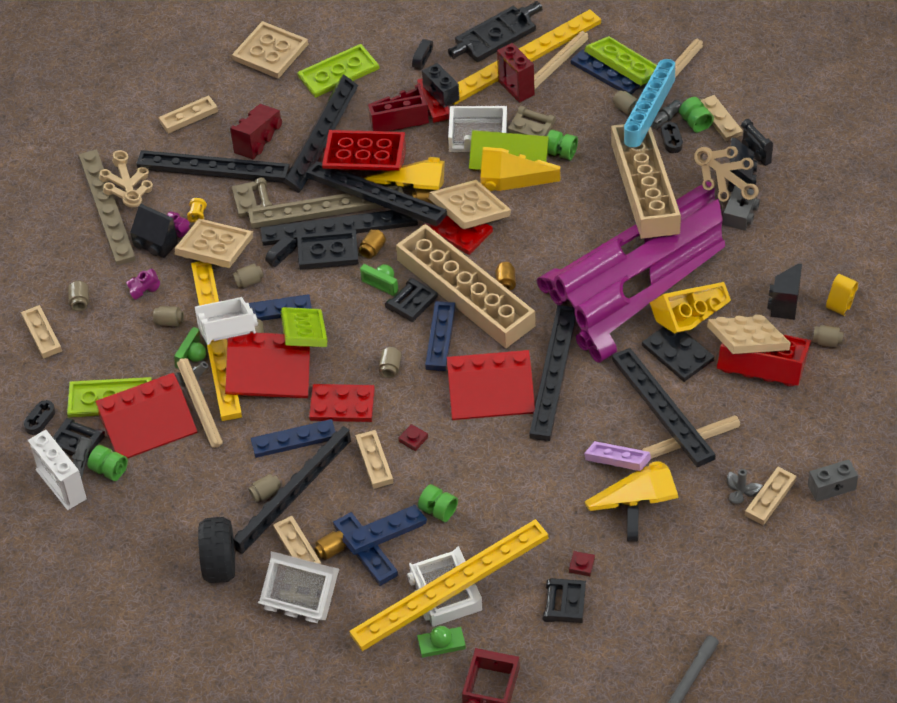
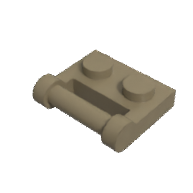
[508,105,556,136]
[232,178,272,218]

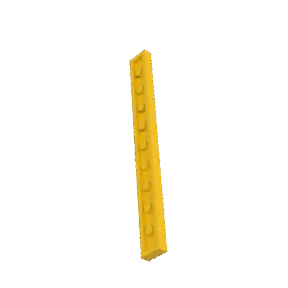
[453,9,601,105]
[191,261,242,421]
[350,519,549,651]

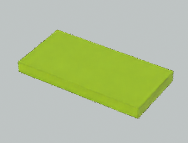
[585,36,657,86]
[297,44,380,98]
[469,130,549,170]
[281,307,327,347]
[67,377,152,417]

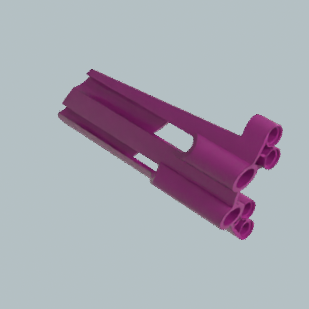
[537,182,725,363]

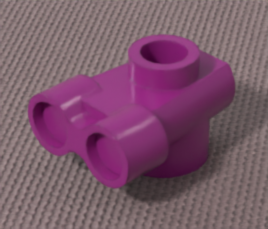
[167,211,190,238]
[126,268,160,300]

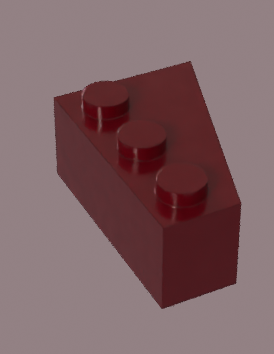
[368,83,429,132]
[230,104,282,160]

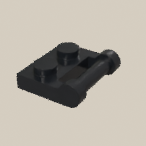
[741,119,773,166]
[384,278,438,322]
[53,418,105,458]
[543,578,586,623]

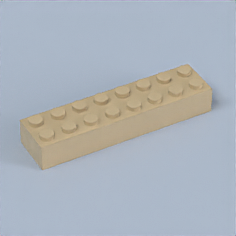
[611,124,681,239]
[396,224,536,348]

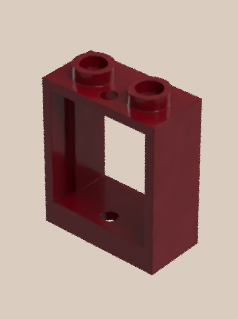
[497,43,535,103]
[462,648,520,703]

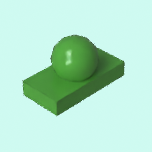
[360,264,398,296]
[174,327,206,369]
[417,626,466,658]

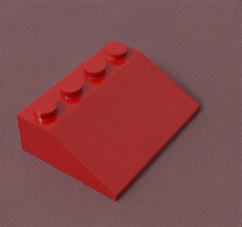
[322,130,406,171]
[225,332,310,398]
[717,334,811,386]
[447,350,535,420]
[95,373,198,458]

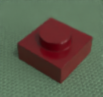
[399,424,428,451]
[569,551,595,577]

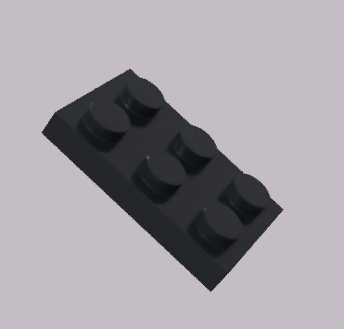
[297,230,359,270]
[642,327,714,382]

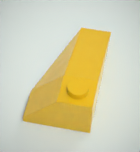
[481,147,561,191]
[365,157,445,190]
[650,282,731,333]
[585,461,678,511]

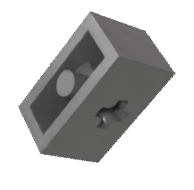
[723,185,760,231]
[808,459,858,502]

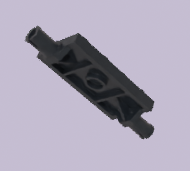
[448,1,543,63]

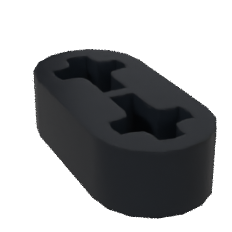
[412,39,433,69]
[661,122,683,153]
[265,235,298,267]
[24,400,55,435]
[627,504,639,541]

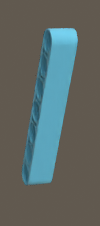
[624,59,675,147]

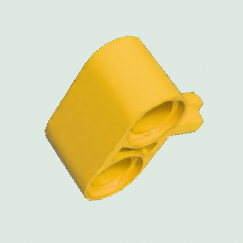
[826,274,858,316]

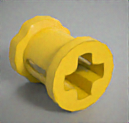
[187,198,207,223]

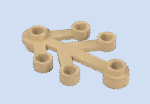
[694,146,759,202]
[99,150,153,208]

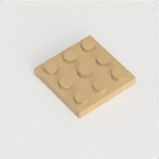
[232,21,309,79]
[429,180,511,229]
[175,219,253,268]
[707,315,790,354]

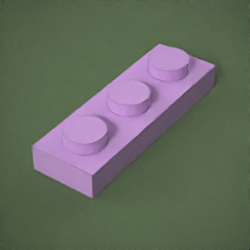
[584,441,651,471]

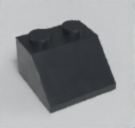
[728,138,757,192]
[130,204,178,258]
[767,264,802,320]

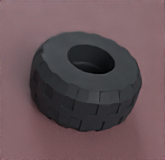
[198,517,235,583]

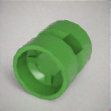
[679,97,714,133]
[547,130,578,161]
[87,445,128,481]
[418,484,458,522]

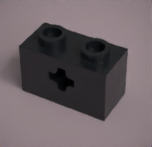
[422,63,460,108]

